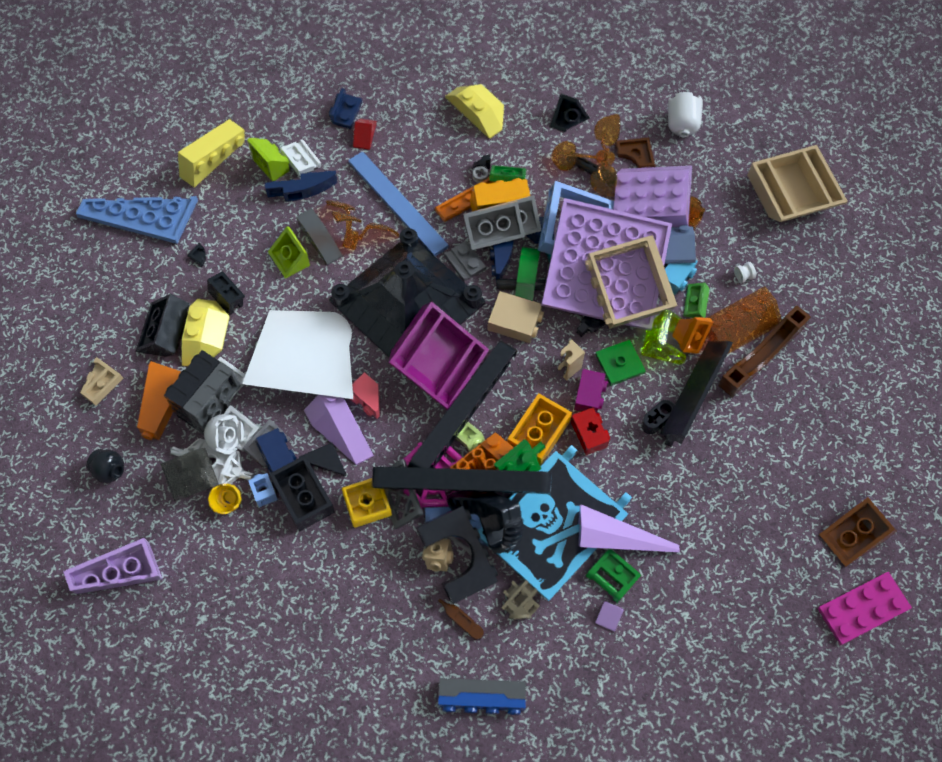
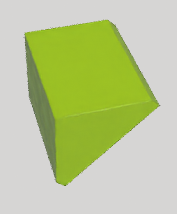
[268,226,310,278]

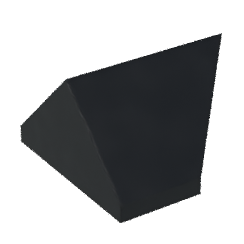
[550,93,590,132]

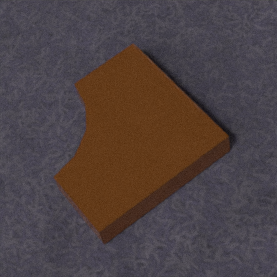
[615,137,656,168]

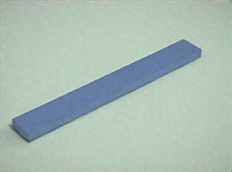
[348,151,449,257]

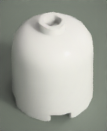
[668,92,703,137]

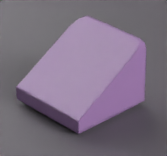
[596,601,624,632]

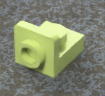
[456,422,485,452]

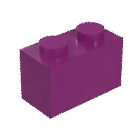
[574,369,608,413]

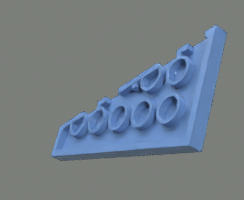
[76,196,198,244]

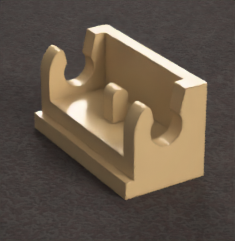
[558,339,585,380]

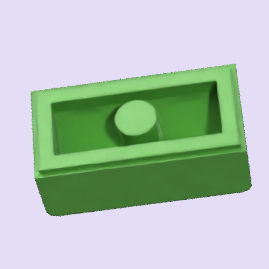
[683,283,709,318]

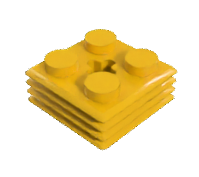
[342,478,392,528]

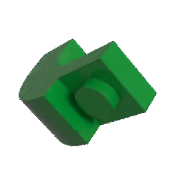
[515,247,540,301]

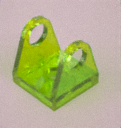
[641,309,686,365]

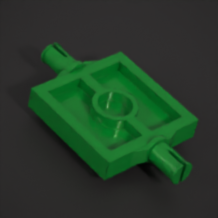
[494,439,546,494]

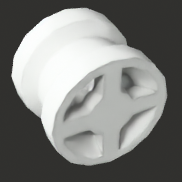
[734,262,756,283]

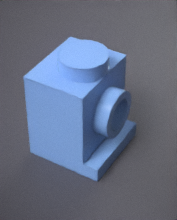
[248,473,278,507]

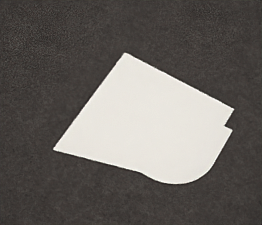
[242,310,353,399]

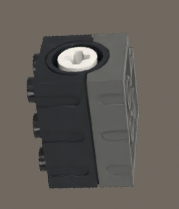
[164,350,241,435]

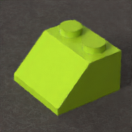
[247,138,290,181]

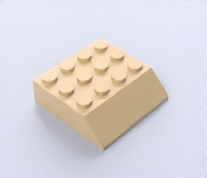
[748,145,848,222]

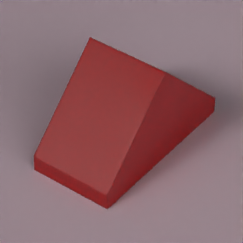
[353,119,377,150]

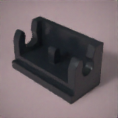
[207,271,245,316]

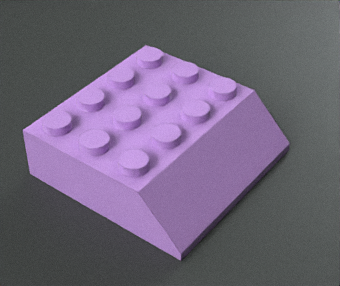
[614,166,692,227]

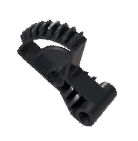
[447,491,524,554]

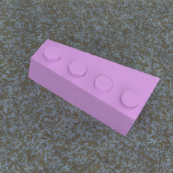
[63,538,162,594]

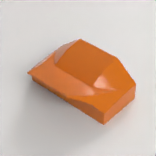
[672,317,713,354]

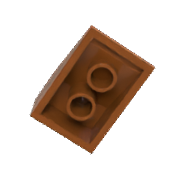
[819,497,897,567]

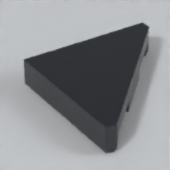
[299,443,347,476]

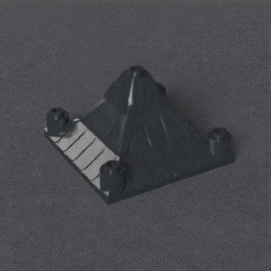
[329,228,486,358]

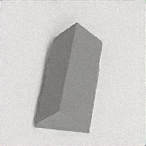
[463,195,542,250]

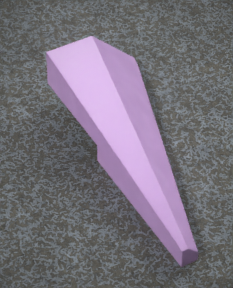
[578,505,680,552]

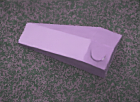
[304,395,374,465]

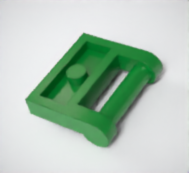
[586,549,641,604]

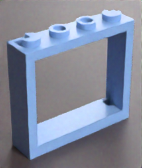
[538,181,614,255]

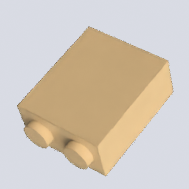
[488,291,544,343]

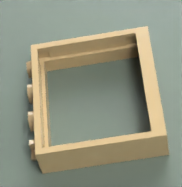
[585,235,678,329]

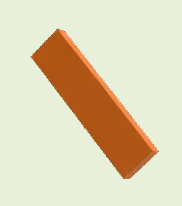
[435,178,494,222]

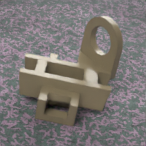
[501,580,540,619]

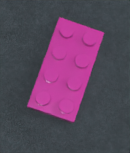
[817,572,912,646]

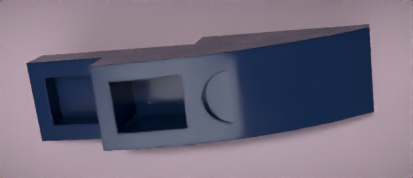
[265,170,338,202]
[490,240,514,280]

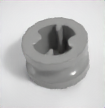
[473,166,488,183]

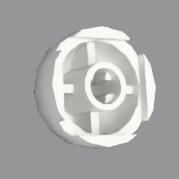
[204,414,244,454]

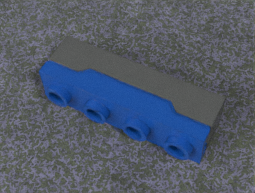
[438,678,526,715]

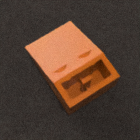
[450,432,514,470]

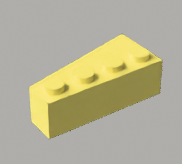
[178,119,245,188]

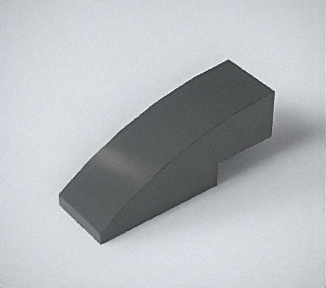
[296,208,343,265]

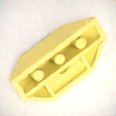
[445,84,504,139]
[182,299,230,367]

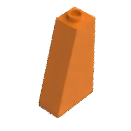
[137,361,181,440]

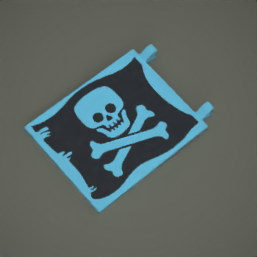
[478,445,632,601]

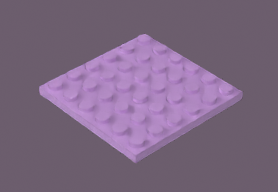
[541,198,672,331]

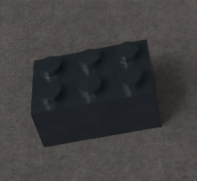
[269,455,335,532]

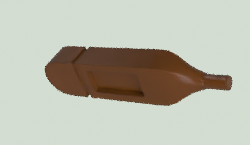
[438,598,484,640]

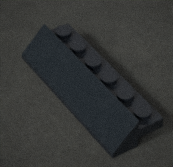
[660,341,733,447]

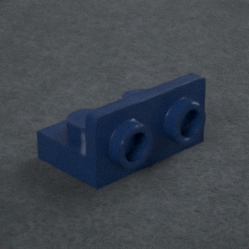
[329,88,363,129]

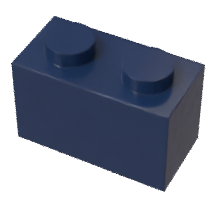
[255,428,296,473]

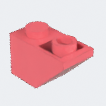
[351,372,380,419]

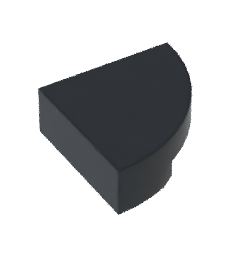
[472,154,491,170]
[187,243,206,267]

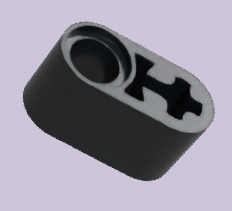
[641,400,674,434]

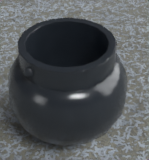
[86,449,124,483]

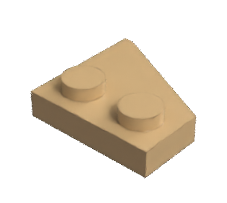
[80,357,123,406]

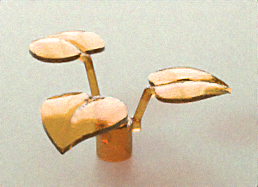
[551,114,621,197]
[326,200,400,250]

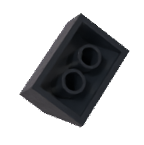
[135,294,189,357]

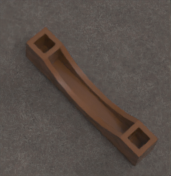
[718,305,811,398]

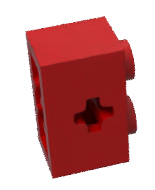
[571,407,610,455]

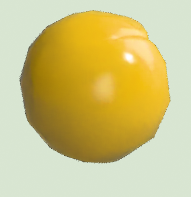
[208,483,242,514]

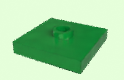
[489,165,526,182]
[595,340,646,386]

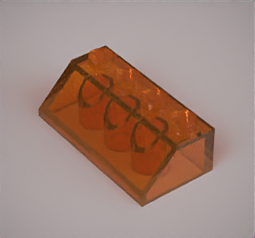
[707,286,782,355]

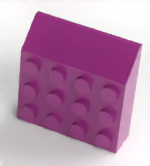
[388,302,489,410]

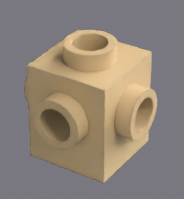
[422,539,454,571]

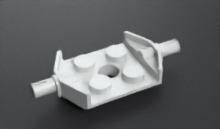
[171,438,254,485]

